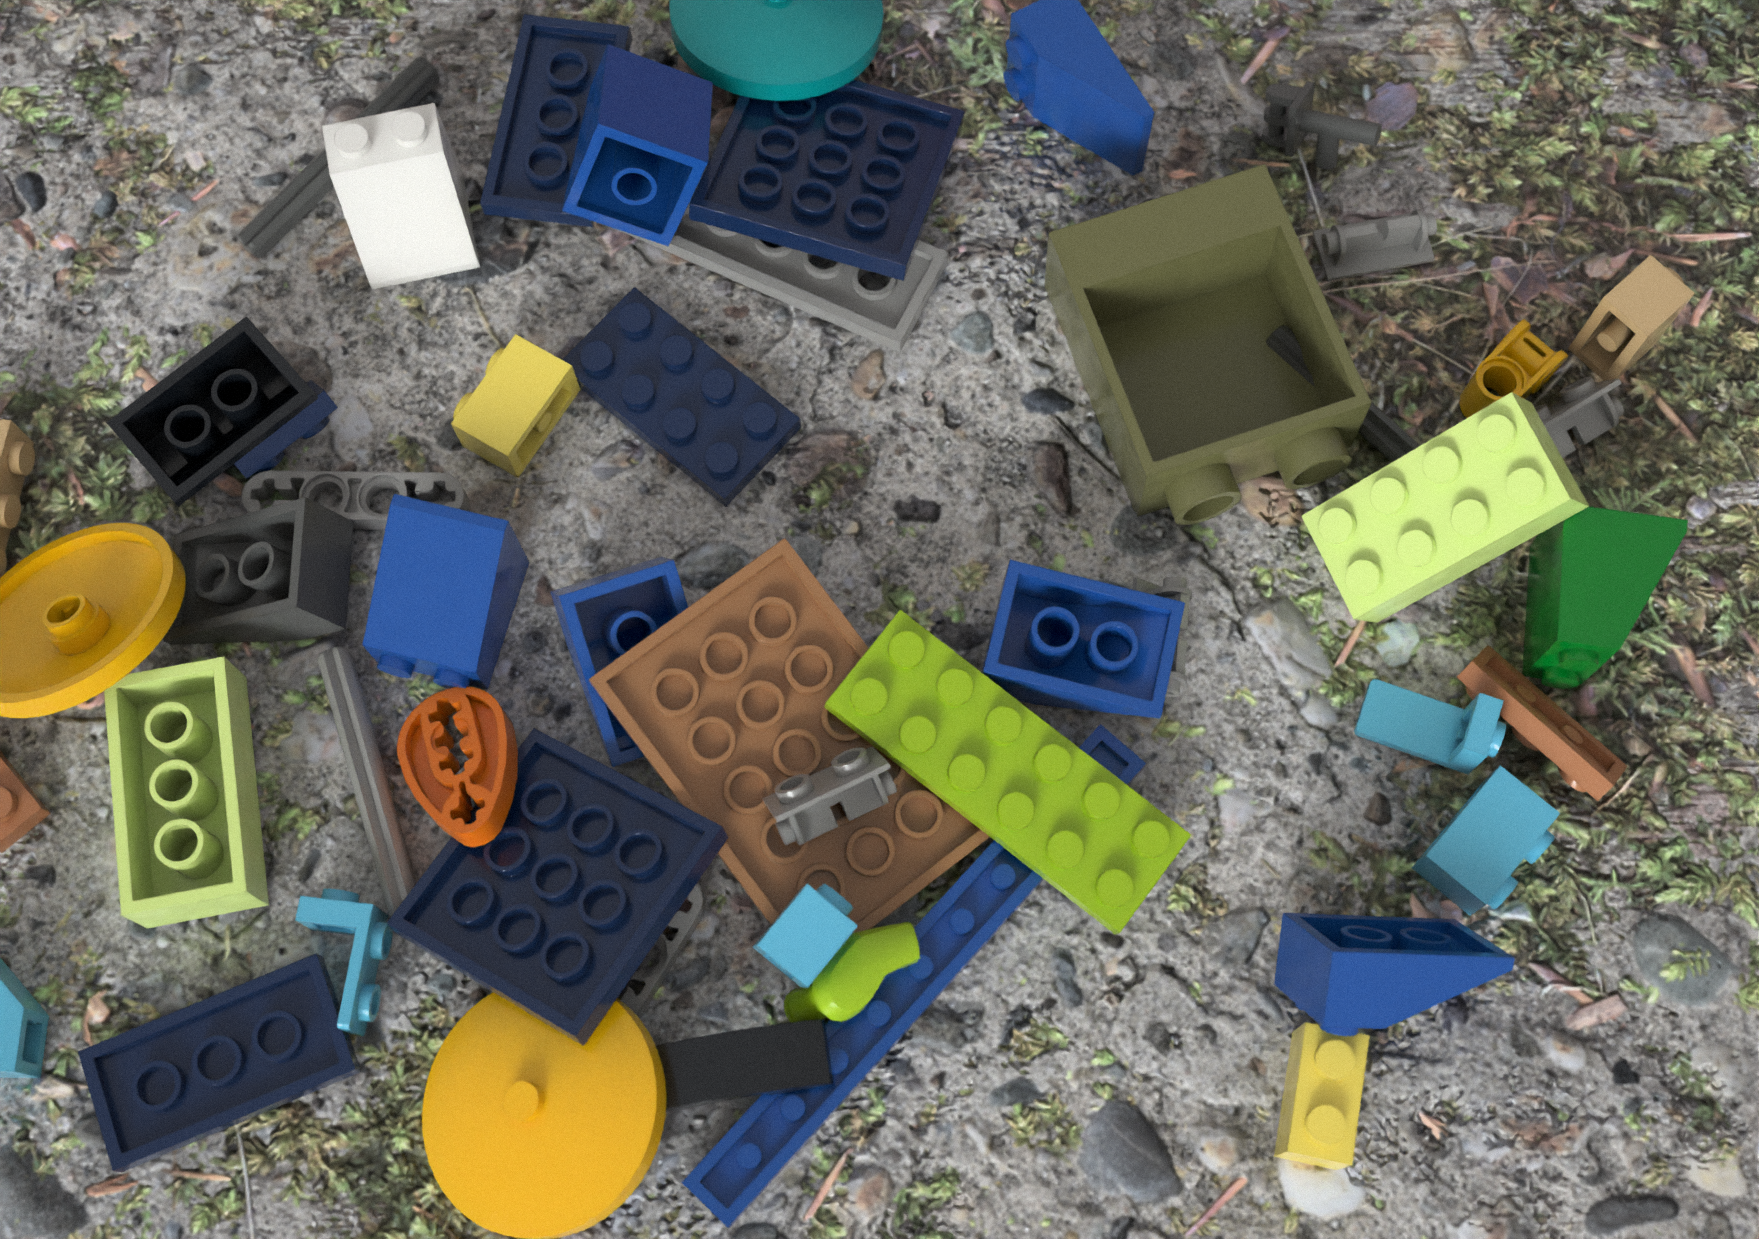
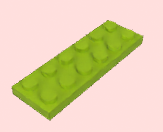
[824,610,1191,935]

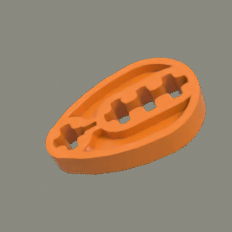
[397,686,518,847]

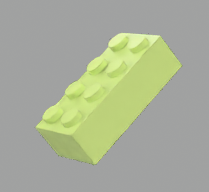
[1301,392,1589,623]
[104,656,269,928]

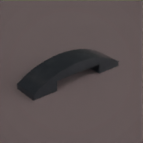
[655,1019,834,1112]

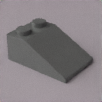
[163,497,354,645]

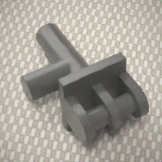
[1262,81,1382,169]

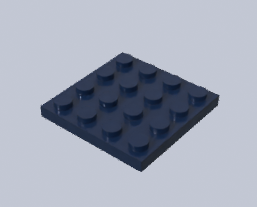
[689,79,965,281]
[386,728,729,1046]

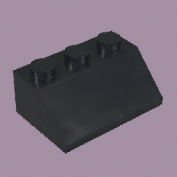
[106,316,318,507]

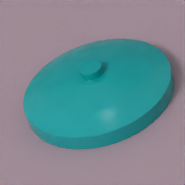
[669,0,883,101]

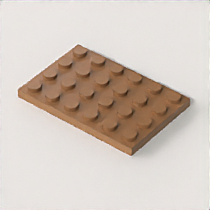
[589,538,989,933]

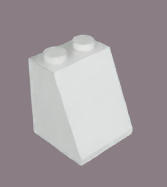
[322,103,480,290]

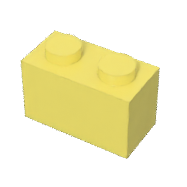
[451,334,581,478]
[1274,1022,1370,1170]

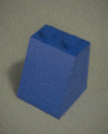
[562,44,713,247]
[362,494,530,690]

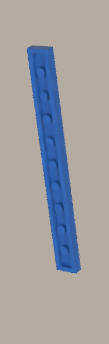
[681,724,1146,1228]

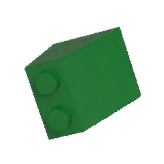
[1522,506,1688,689]

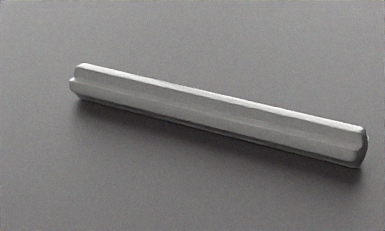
[317,646,417,919]

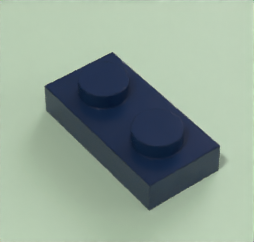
[234,380,338,479]

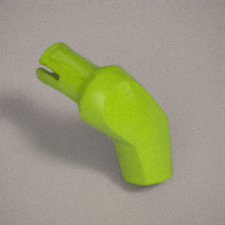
[784,922,920,1023]

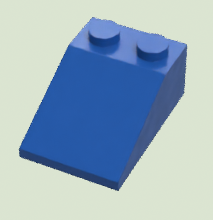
[1003,0,1155,176]
[550,556,688,767]
[981,560,1185,719]
[1274,913,1514,1036]

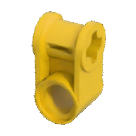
[1459,319,1569,418]

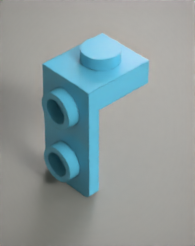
[1354,679,1506,774]
[295,889,393,1036]

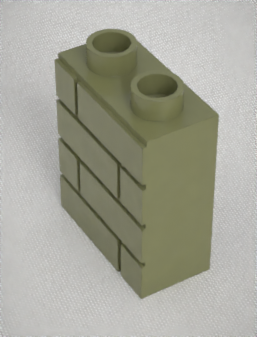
[1044,164,1372,525]

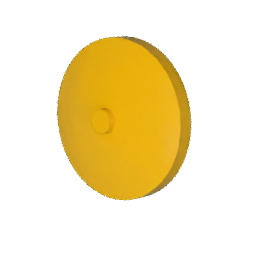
[0,523,186,718]
[422,992,667,1239]

